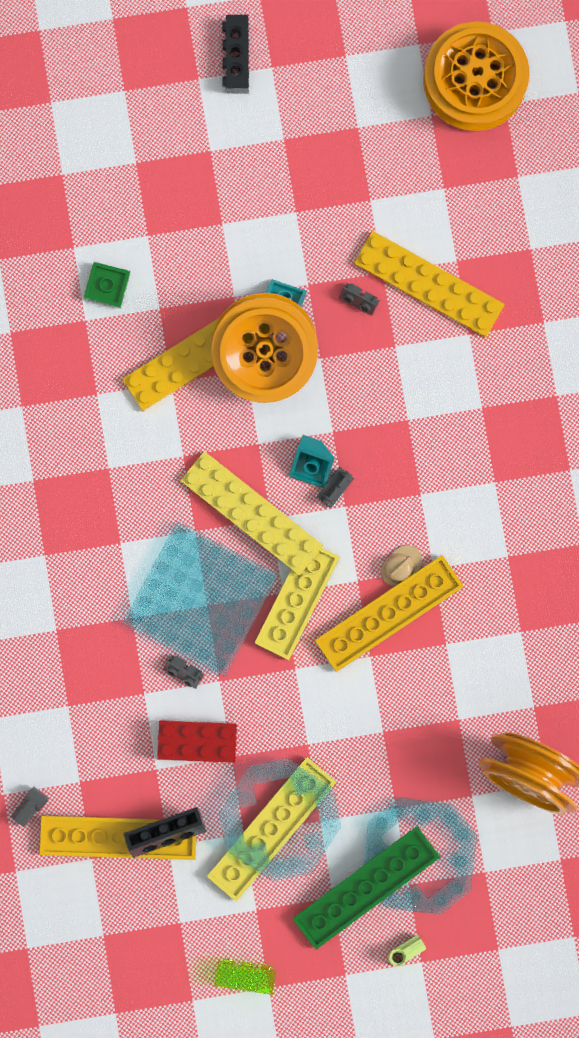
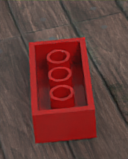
[157,720,237,763]

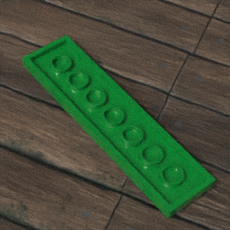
[292,825,441,950]

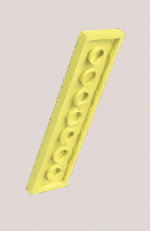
[180,451,324,576]
[207,757,336,902]

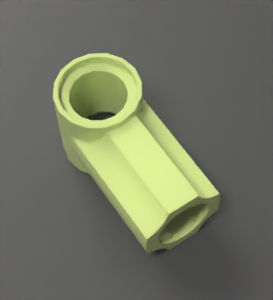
[388,934,426,966]

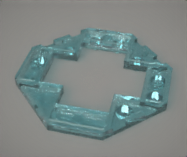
[219,758,341,881]
[363,798,478,915]

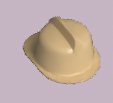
[381,545,423,586]

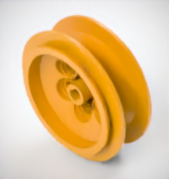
[423,21,530,131]
[211,293,318,403]
[479,732,579,815]

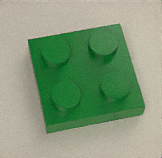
[84,262,131,309]

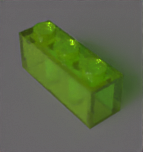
[215,958,276,995]

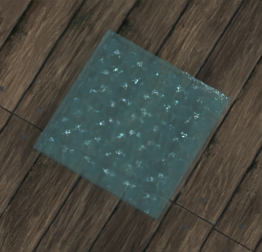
[122,521,279,677]

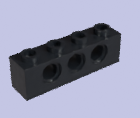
[222,15,249,94]
[123,807,207,858]

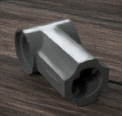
[11,786,49,827]

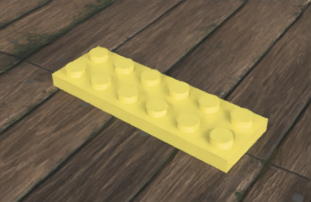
[255,548,340,660]

